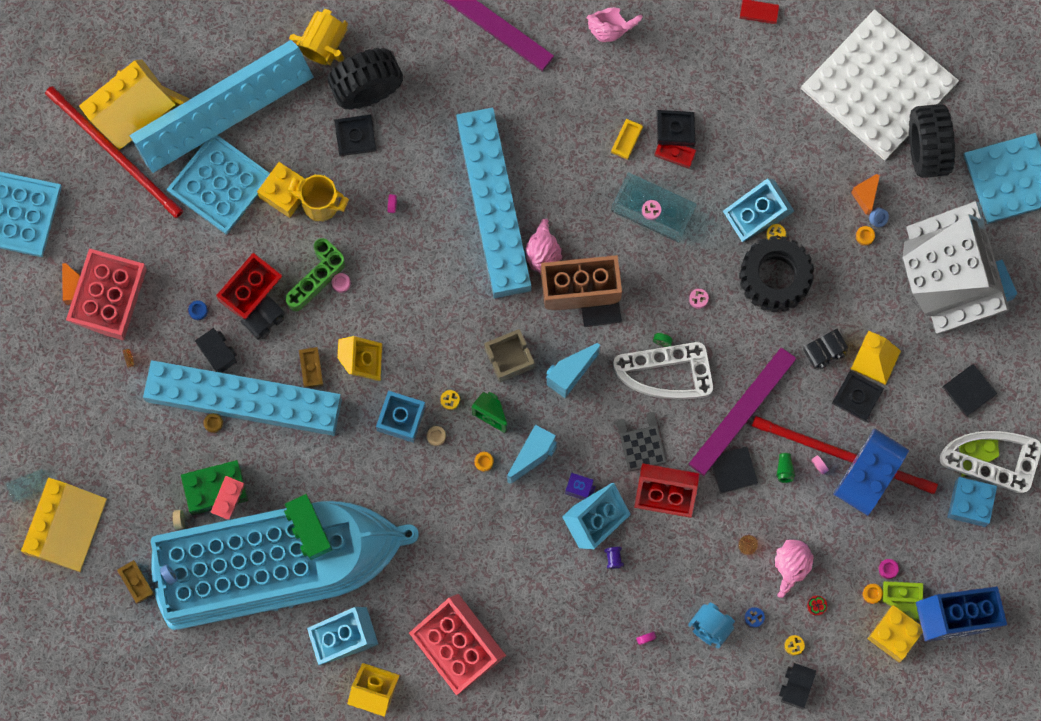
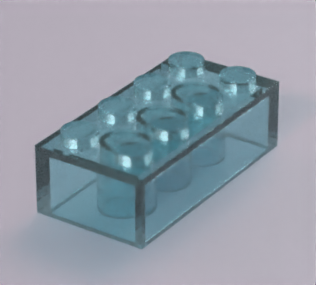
[611,172,697,243]

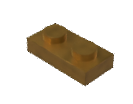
[299,347,323,388]
[117,560,154,604]

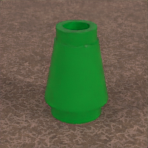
[776,453,796,483]

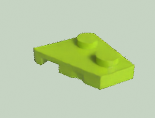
[959,440,999,477]
[882,581,923,622]

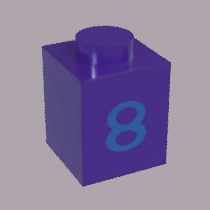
[565,473,596,500]

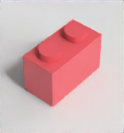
[211,476,245,520]

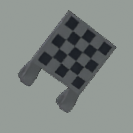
[616,412,666,471]

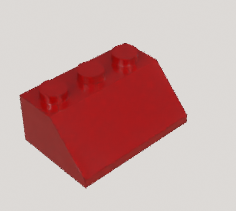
[216,253,283,320]
[634,463,699,518]

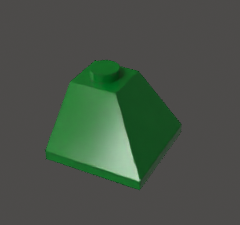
[471,391,507,433]

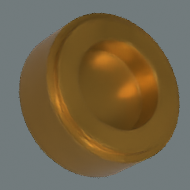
[203,413,223,433]

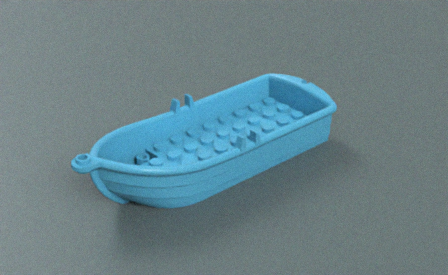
[151,501,419,630]

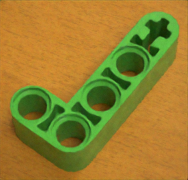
[286,238,345,311]

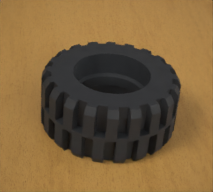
[328,48,403,110]
[909,104,955,178]
[739,236,814,312]

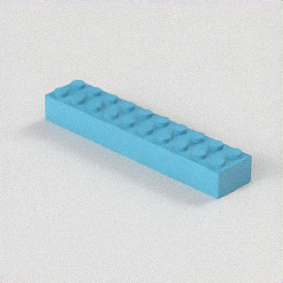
[130,40,314,173]
[456,108,531,298]
[143,360,342,436]

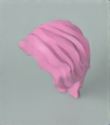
[586,7,643,42]
[525,219,562,275]
[775,540,814,598]

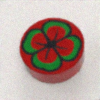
[807,596,827,616]

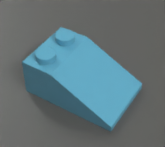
[723,178,794,242]
[546,343,600,398]
[507,425,557,484]
[562,483,631,549]
[307,607,378,665]

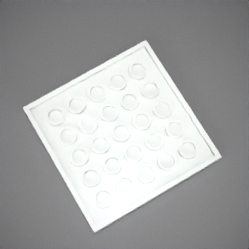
[801,9,959,161]

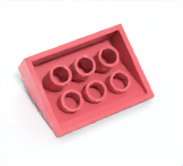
[66,248,147,340]
[409,594,506,695]

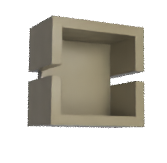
[484,329,535,383]

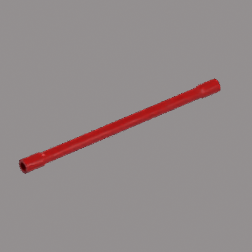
[45,86,184,219]
[752,416,938,495]

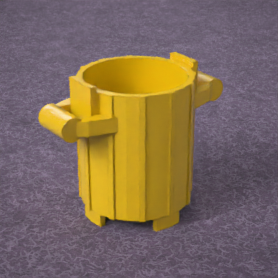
[289,9,348,66]
[288,174,349,222]

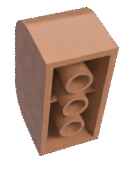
[541,255,622,310]

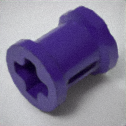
[604,547,624,569]

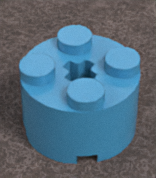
[688,602,735,648]

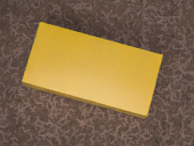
[611,118,643,160]

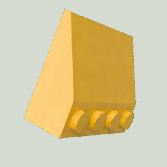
[79,59,176,150]
[21,477,107,572]

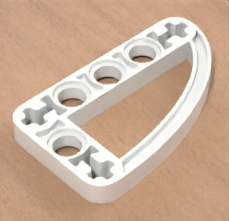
[613,342,713,399]
[940,431,1041,493]

